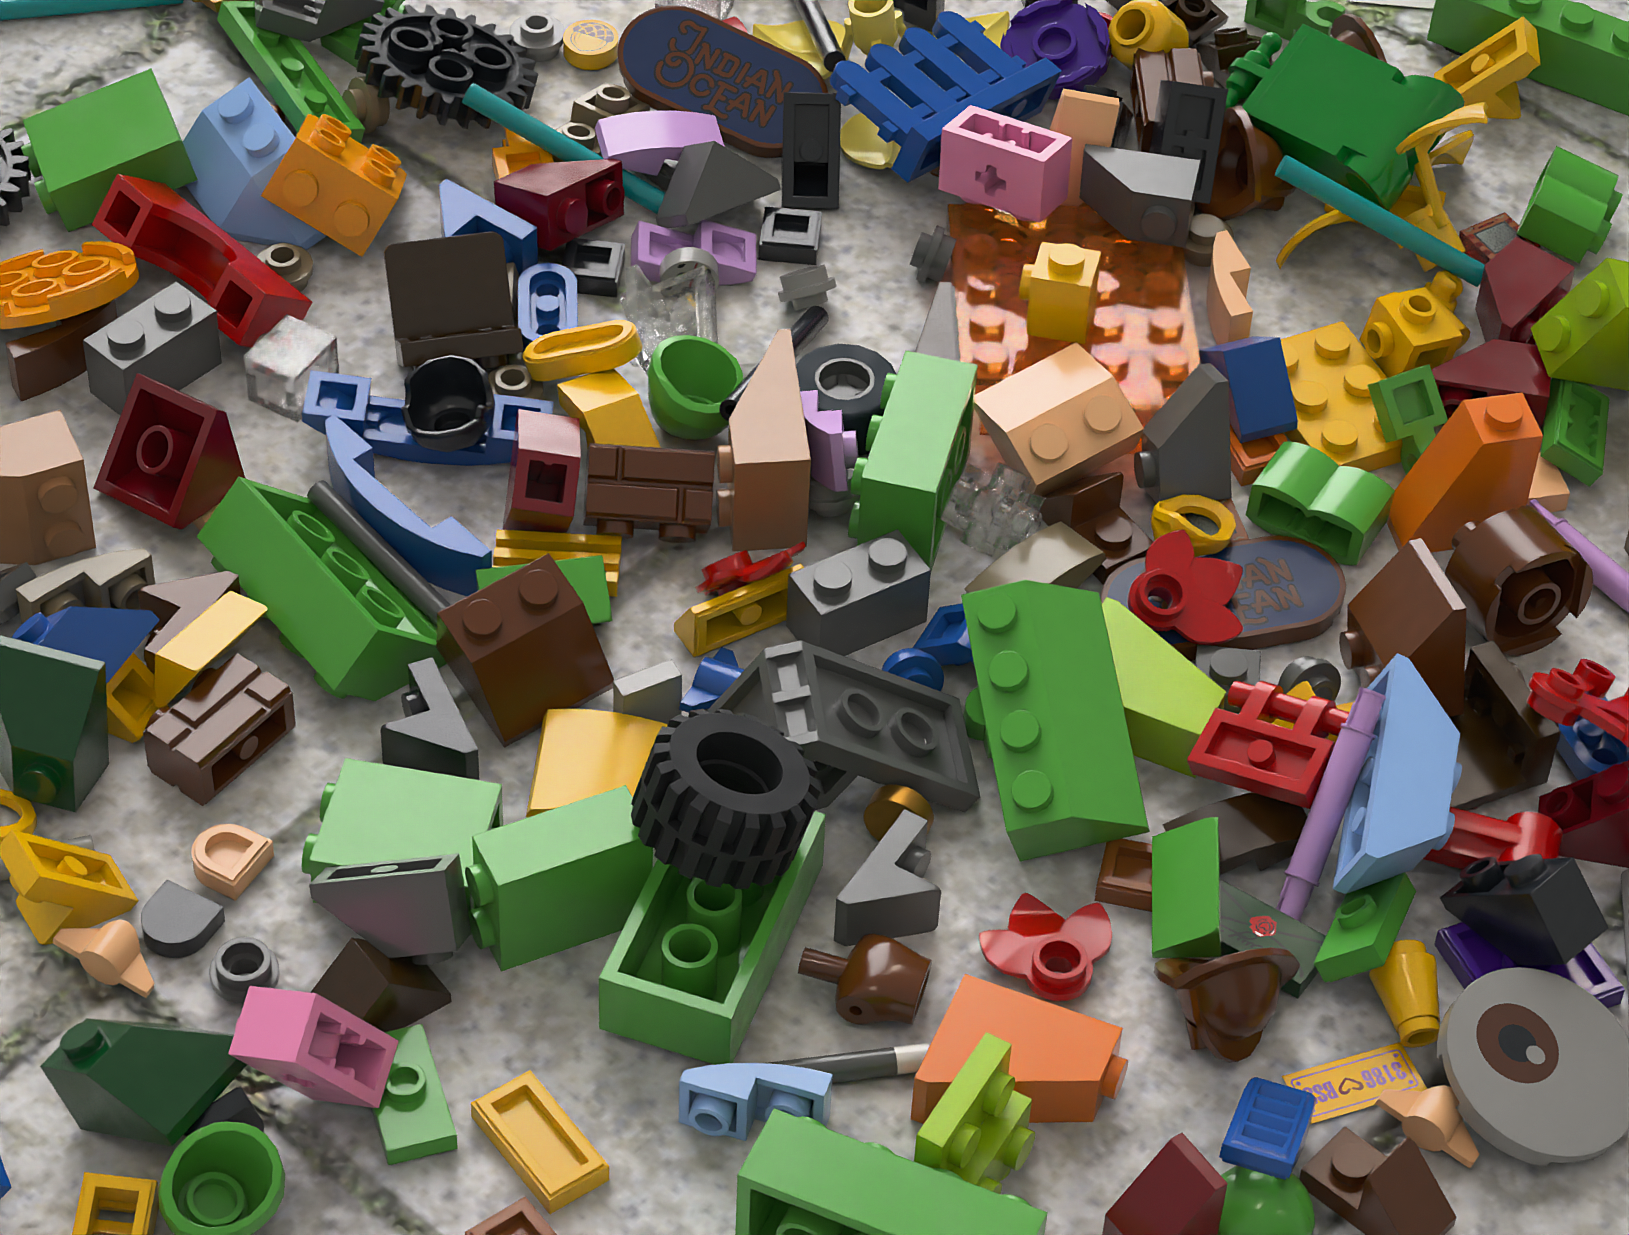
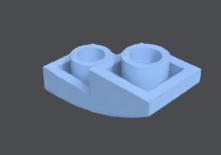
[679,1063,833,1141]

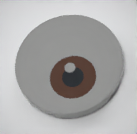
[1437,967,1629,1167]

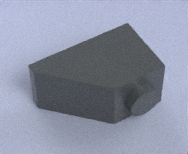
[1079,144,1200,248]
[1134,363,1232,503]
[309,853,472,965]

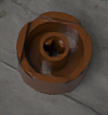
[1445,505,1593,656]

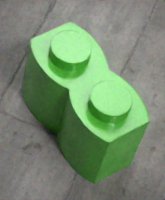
[1516,146,1623,264]
[1246,441,1395,565]

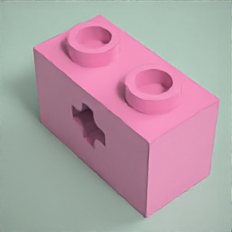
[938,105,1072,223]
[228,986,399,1108]

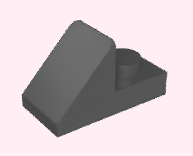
[834,809,941,946]

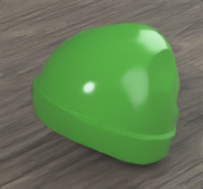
[647,335,743,440]
[158,1121,285,1235]

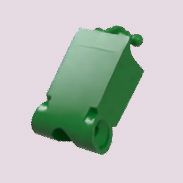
[1225,24,1465,211]

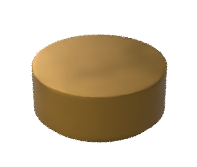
[863,785,934,842]

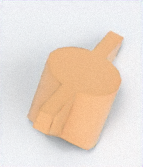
[53,919,154,998]
[1375,1085,1479,1169]

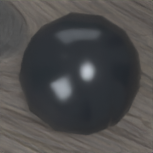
[401,355,495,453]

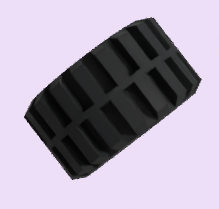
[631,709,821,889]

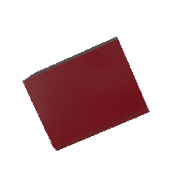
[93,373,246,530]

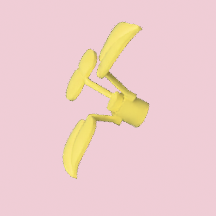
[753,0,1010,169]

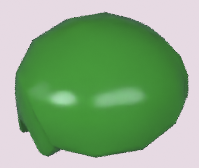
[1218,1165,1315,1235]

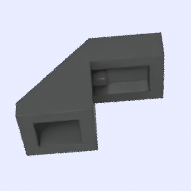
[254,0,384,42]

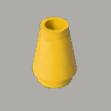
[1369,939,1440,1048]

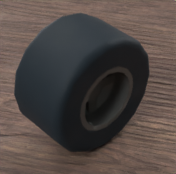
[796,343,896,456]

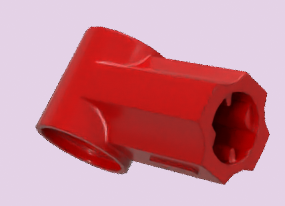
[1423,807,1563,869]

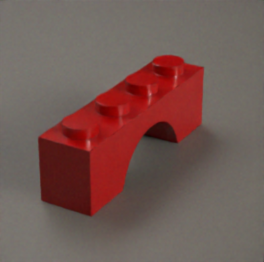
[92,174,312,353]

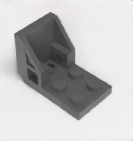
[707,640,980,813]

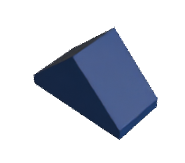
[1197,336,1298,443]

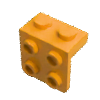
[261,114,407,257]

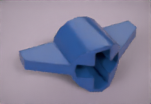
[679,647,744,713]

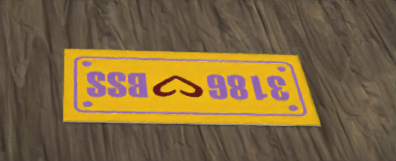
[1281,1042,1427,1125]

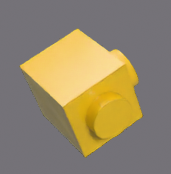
[1019,242,1101,345]

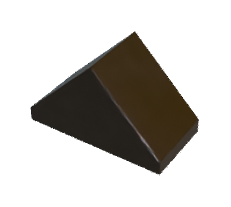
[310,937,452,1032]

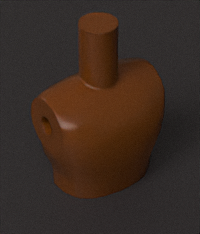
[798,934,932,1025]

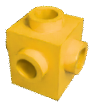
[1359,287,1463,377]

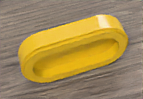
[522,320,642,381]

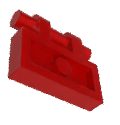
[1187,681,1349,809]

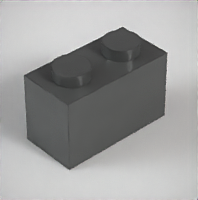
[83,281,222,416]
[786,529,931,656]

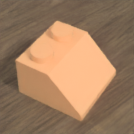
[974,342,1144,505]

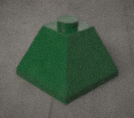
[0,635,109,813]
[40,1018,247,1146]

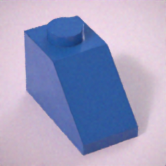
[11,606,160,684]

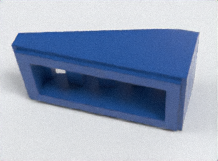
[1219,1077,1316,1180]

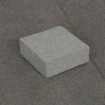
[613,659,682,724]

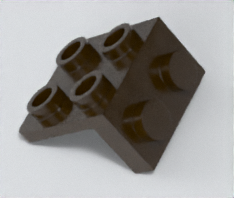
[384,232,524,370]
[1449,641,1561,810]

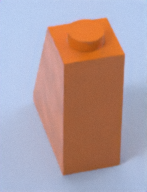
[1386,392,1543,553]
[911,974,1128,1124]

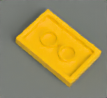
[1280,321,1403,472]

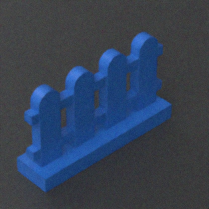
[830,11,1062,183]

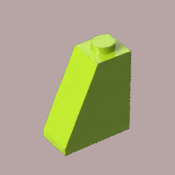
[1102,597,1226,778]

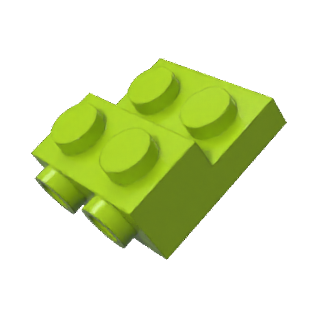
[914,1032,1036,1194]

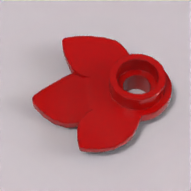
[1127,529,1243,645]
[695,541,806,596]
[979,893,1112,1001]

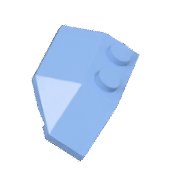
[183,77,326,250]
[1333,653,1462,894]

